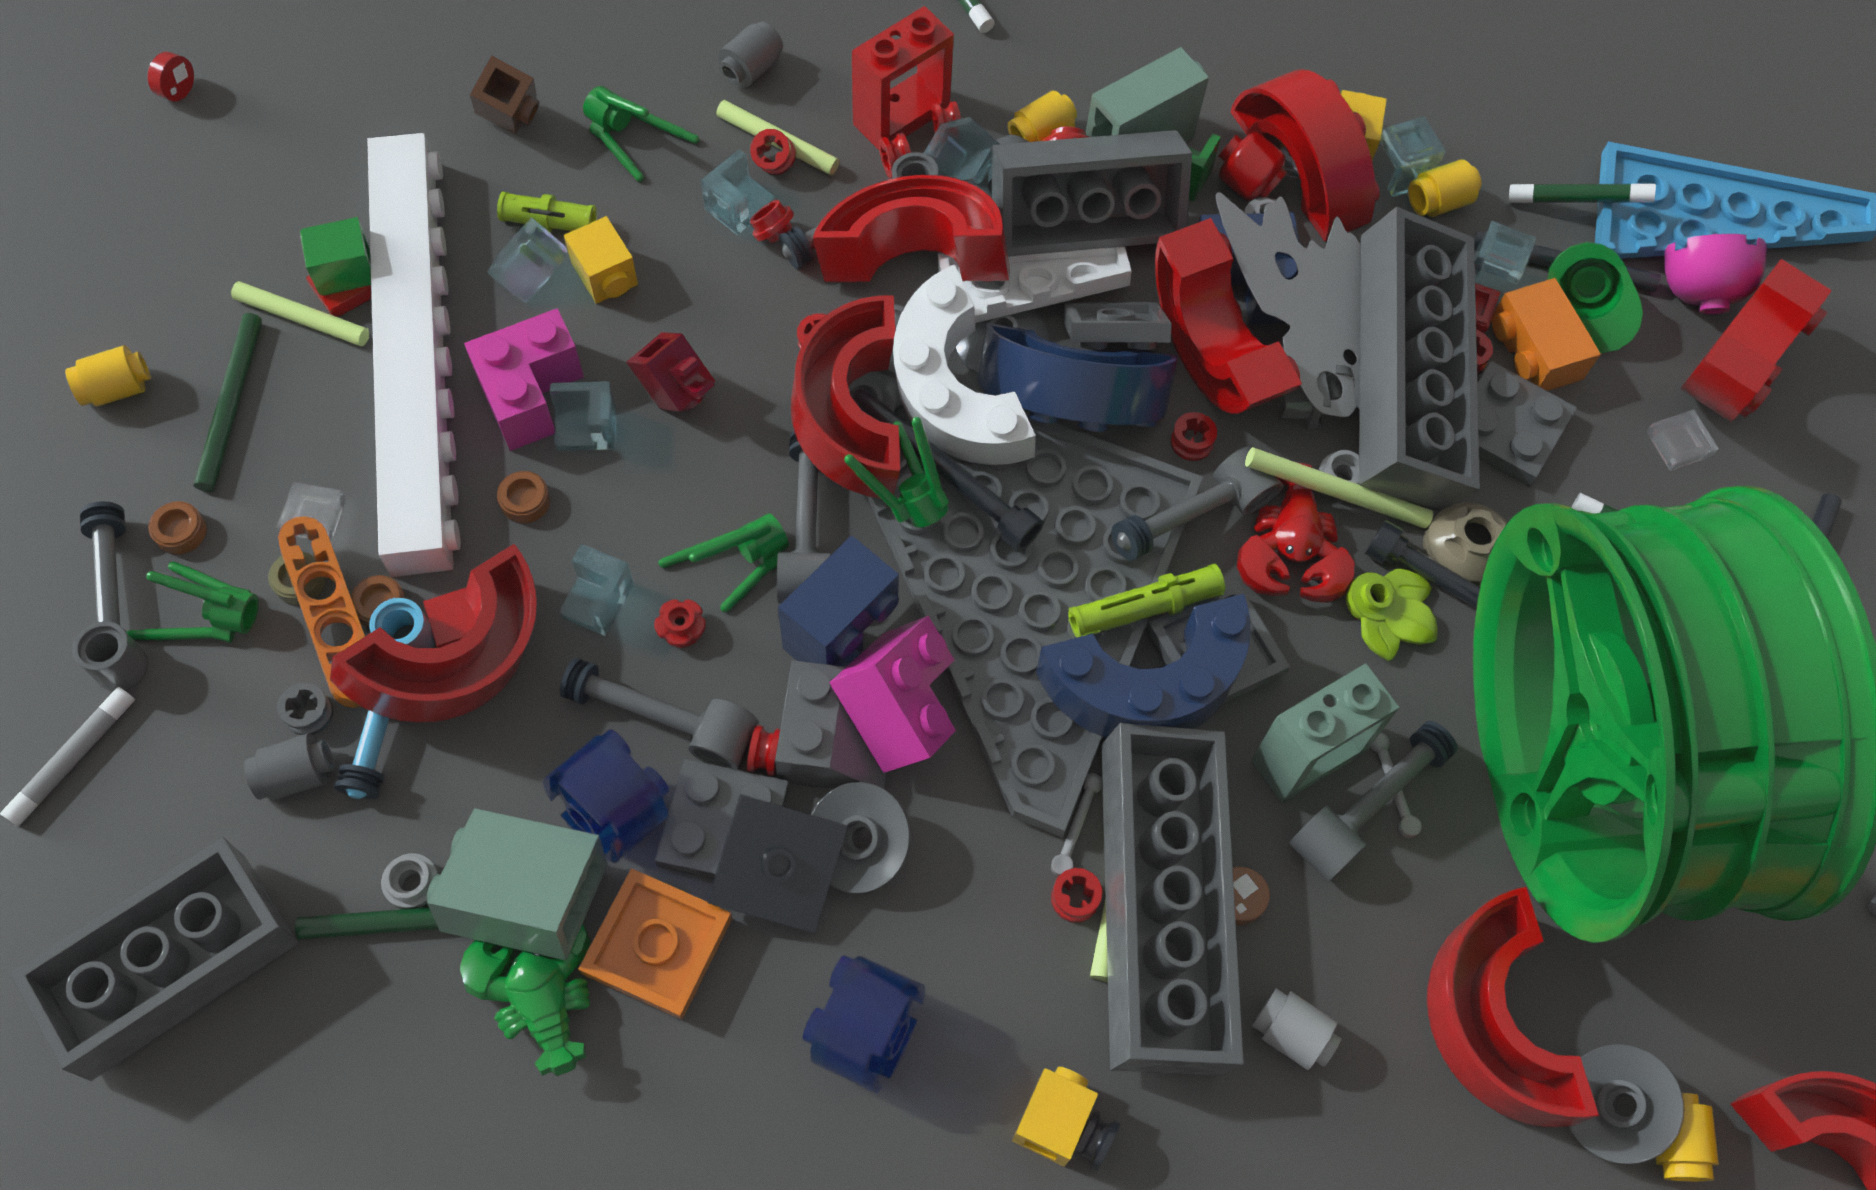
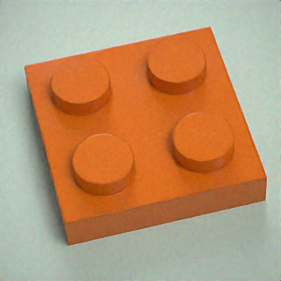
[578,868,733,1020]

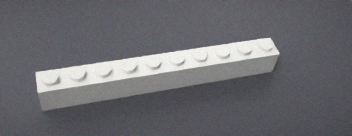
[367,133,461,577]

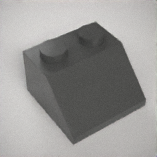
[775,660,887,789]

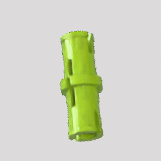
[497,191,597,233]

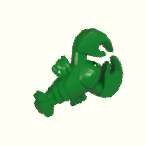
[460,923,591,1076]

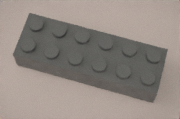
[1359,207,1480,512]
[1102,723,1243,1076]

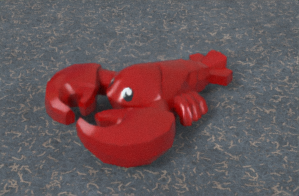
[1237,463,1355,603]

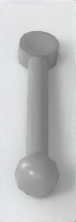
[1370,733,1422,838]
[1051,773,1103,877]

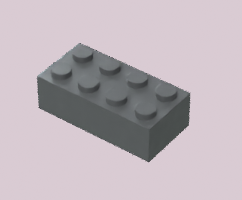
[992,130,1192,257]
[9,837,299,1081]

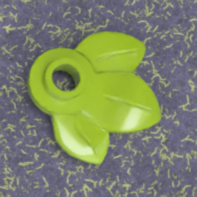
[1346,569,1438,661]

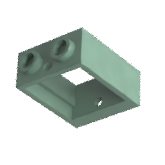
[1251,663,1400,803]

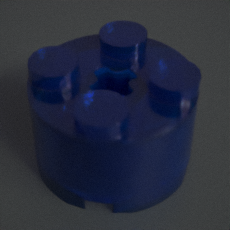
[543,729,669,863]
[802,955,925,1094]

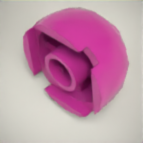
[1665,234,1767,314]

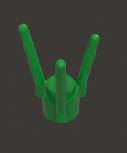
[583,86,700,182]
[844,417,949,528]
[658,513,789,612]
[126,561,259,643]

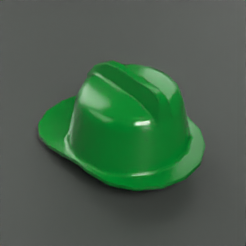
[1547,242,1643,353]

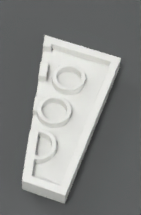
[938,246,1131,323]

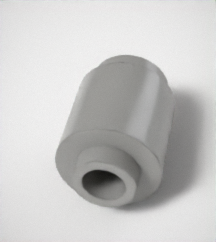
[1252,988,1342,1070]

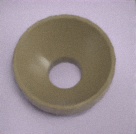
[1423,502,1508,587]

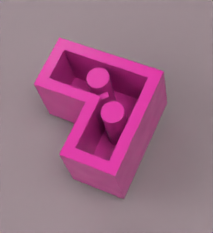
[464,308,584,451]
[829,615,956,773]

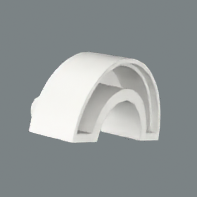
[893,264,1036,465]

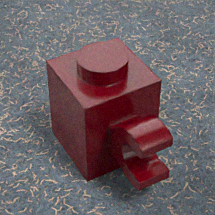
[626,332,715,412]

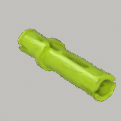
[1068,564,1226,638]

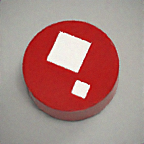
[148,52,194,101]

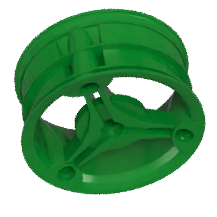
[1473,485,1876,943]

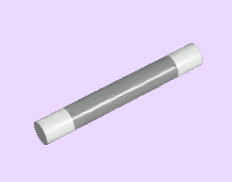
[0,687,135,827]

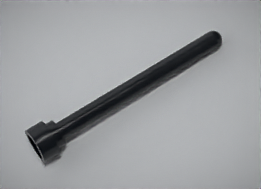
[852,388,1044,553]
[1364,520,1480,609]

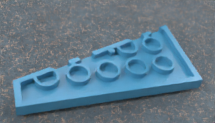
[1595,141,1876,259]

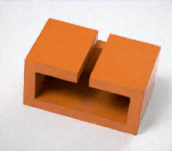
[1491,278,1601,391]

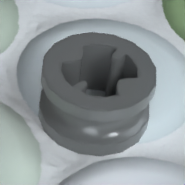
[277,682,333,735]

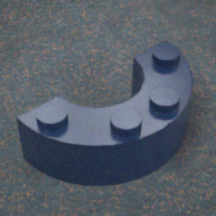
[977,323,1178,432]
[1036,594,1251,738]

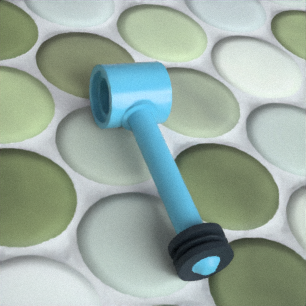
[334,598,435,799]

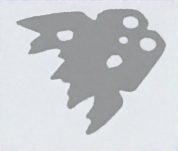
[1215,192,1361,417]

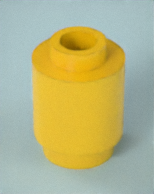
[1008,90,1077,142]
[1408,159,1482,217]
[65,345,151,407]
[1656,1093,1719,1182]

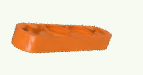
[278,516,365,708]

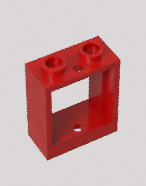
[852,6,954,150]

